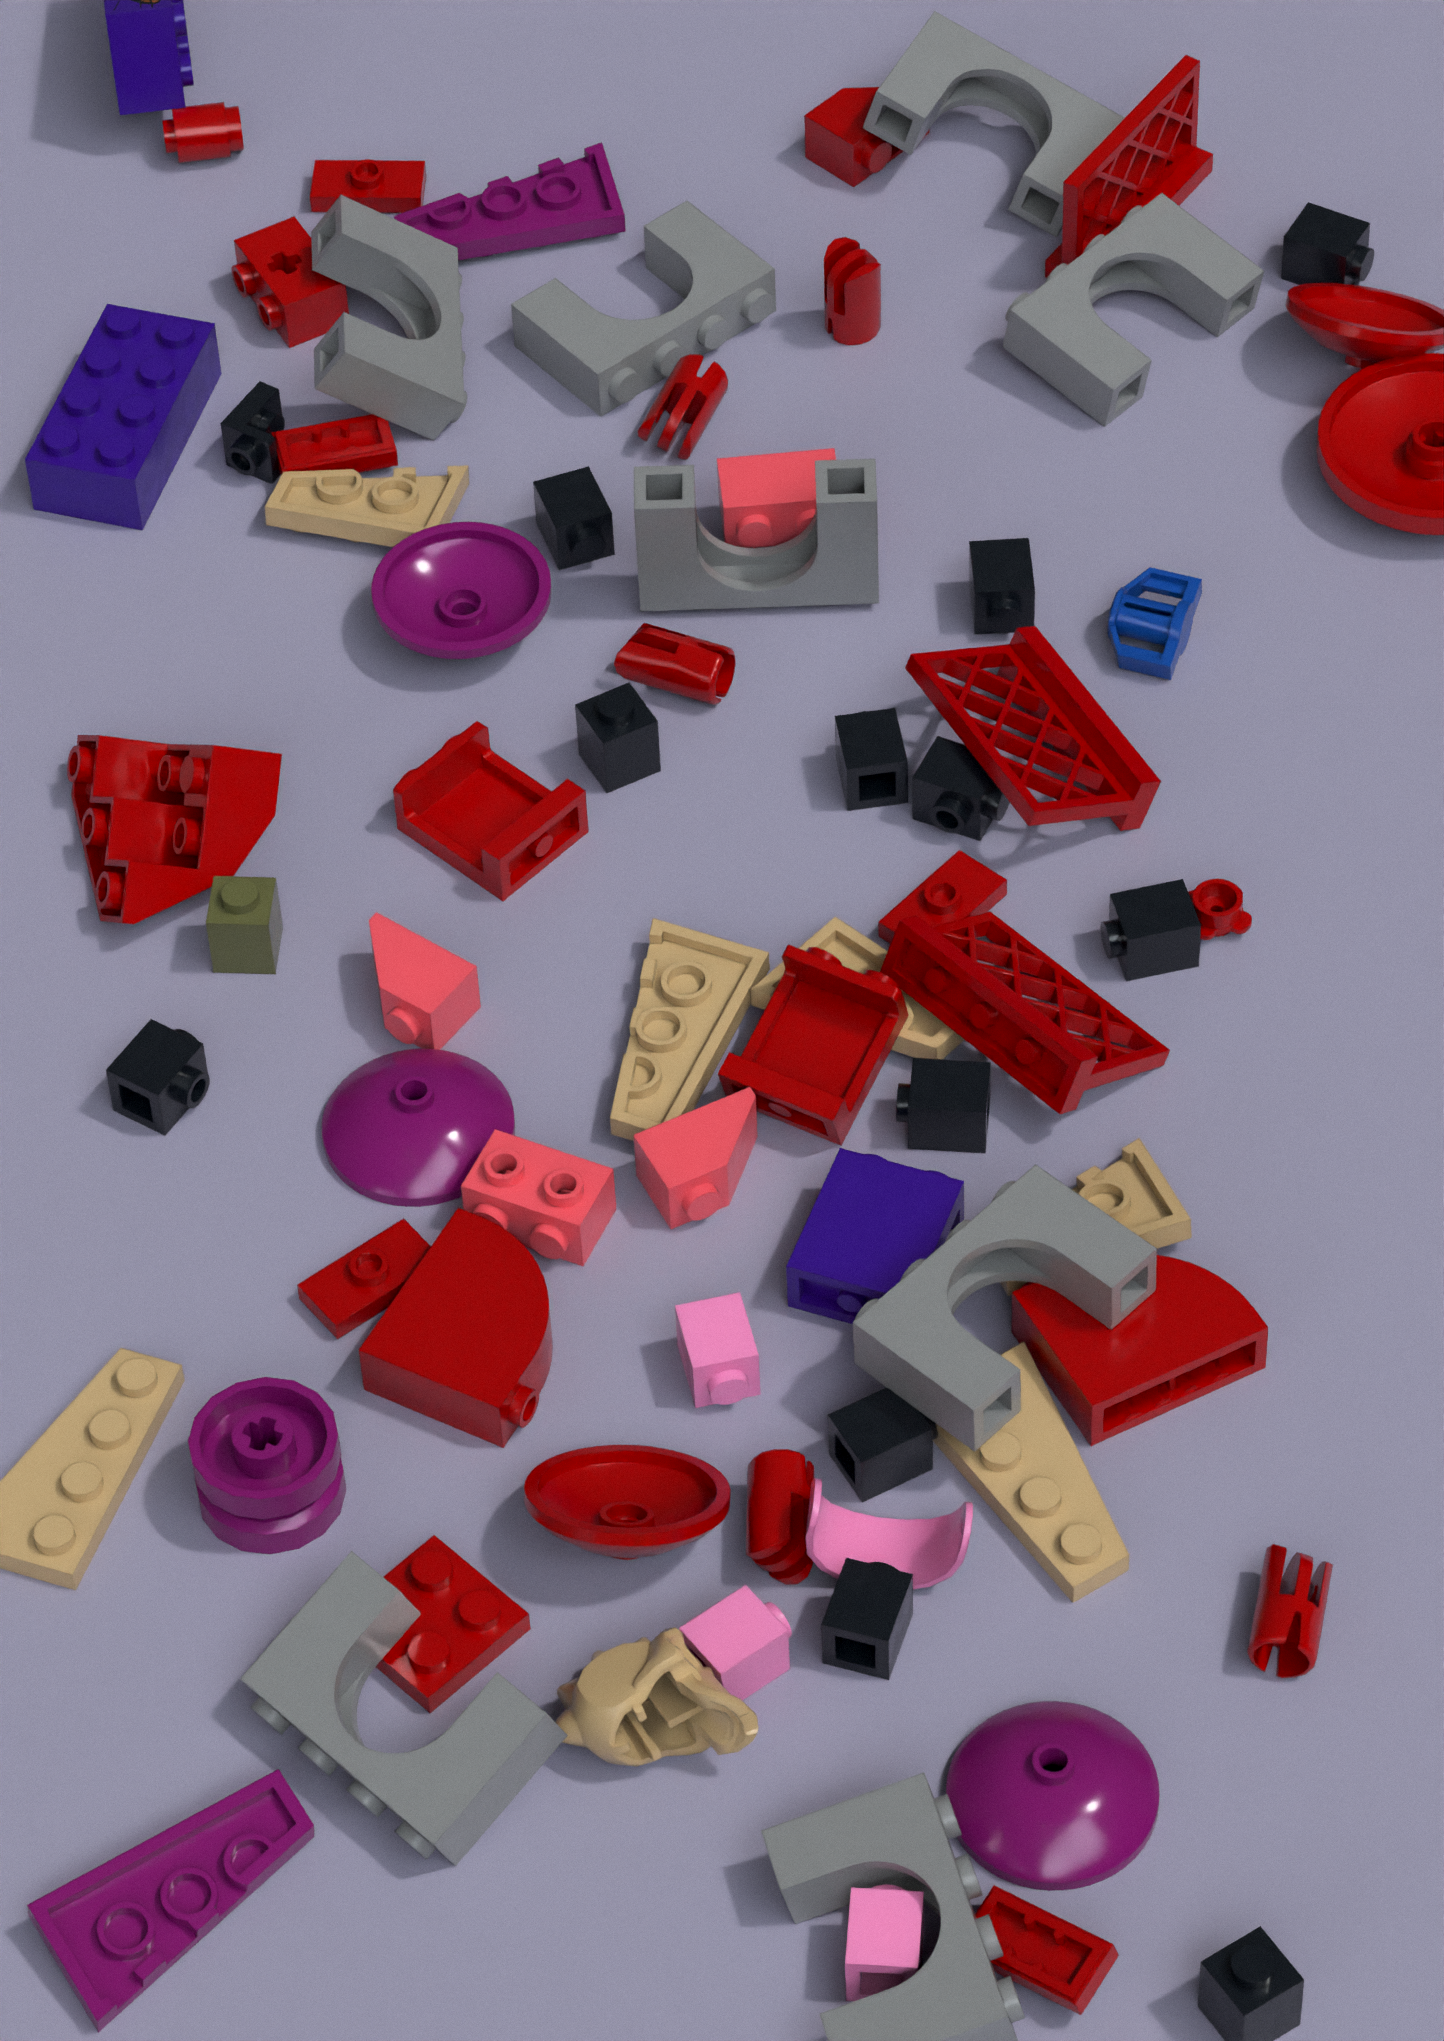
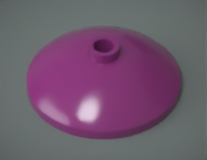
[371,522,552,660]
[322,1049,515,1207]
[946,1701,1160,1891]

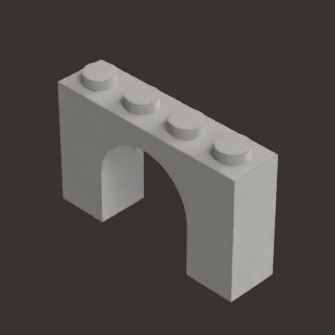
[863,11,1125,237]
[1003,193,1264,427]
[311,195,467,441]
[511,201,776,416]
[634,459,879,611]
[853,1164,1157,1452]
[240,1551,568,1866]
[761,1772,1025,2041]

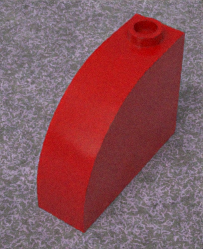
[359,1207,553,1448]
[1011,1255,1268,1446]

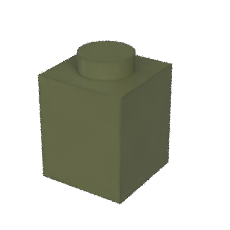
[206,876,283,974]

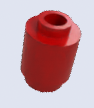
[162,102,244,163]

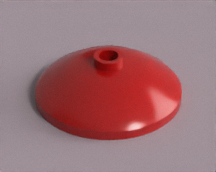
[1285,283,1444,369]
[524,1445,731,1560]

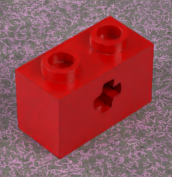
[231,216,349,348]

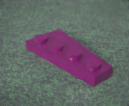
[394,142,626,260]
[27,1769,314,2033]

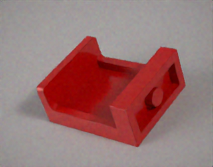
[393,721,589,901]
[718,945,909,1146]

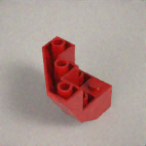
[67,735,282,925]

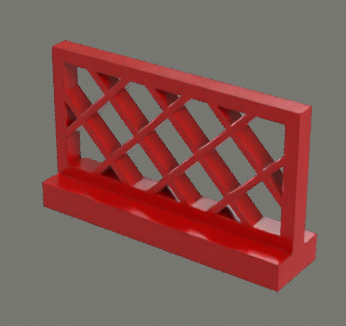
[1045,55,1213,278]
[905,626,1161,831]
[880,912,1170,1114]

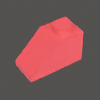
[369,912,481,1050]
[633,1087,758,1229]

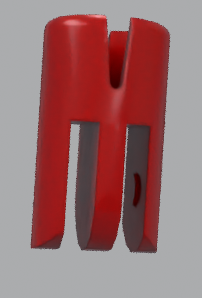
[824,237,881,345]
[638,354,728,460]
[614,623,736,705]
[746,1449,815,1585]
[1247,1544,1333,1678]

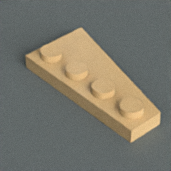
[610,918,770,1141]
[933,1342,1129,1603]
[0,1348,185,1590]

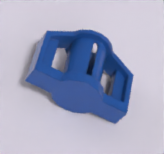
[1107,567,1202,680]

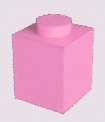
[675,1292,761,1408]
[679,1585,792,1700]
[845,1884,924,2001]

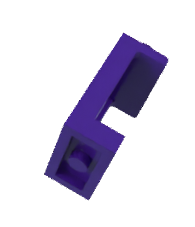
[786,1148,964,1324]

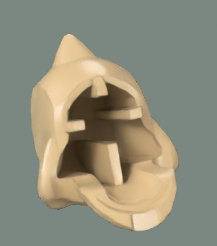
[556,1627,758,1767]

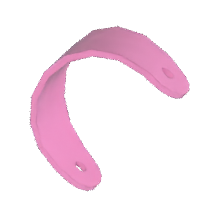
[805,1478,973,1590]

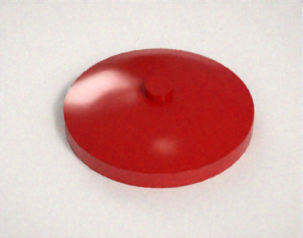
[1316,353,1444,535]

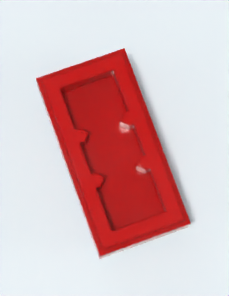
[310,159,427,213]
[271,414,398,475]
[878,850,1007,944]
[297,1218,431,1339]
[975,1885,1119,2015]

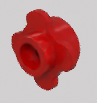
[1188,879,1252,940]

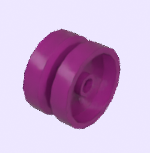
[188,1377,346,1555]

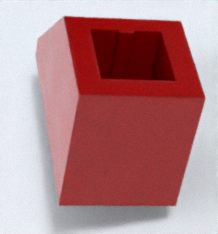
[804,87,929,188]

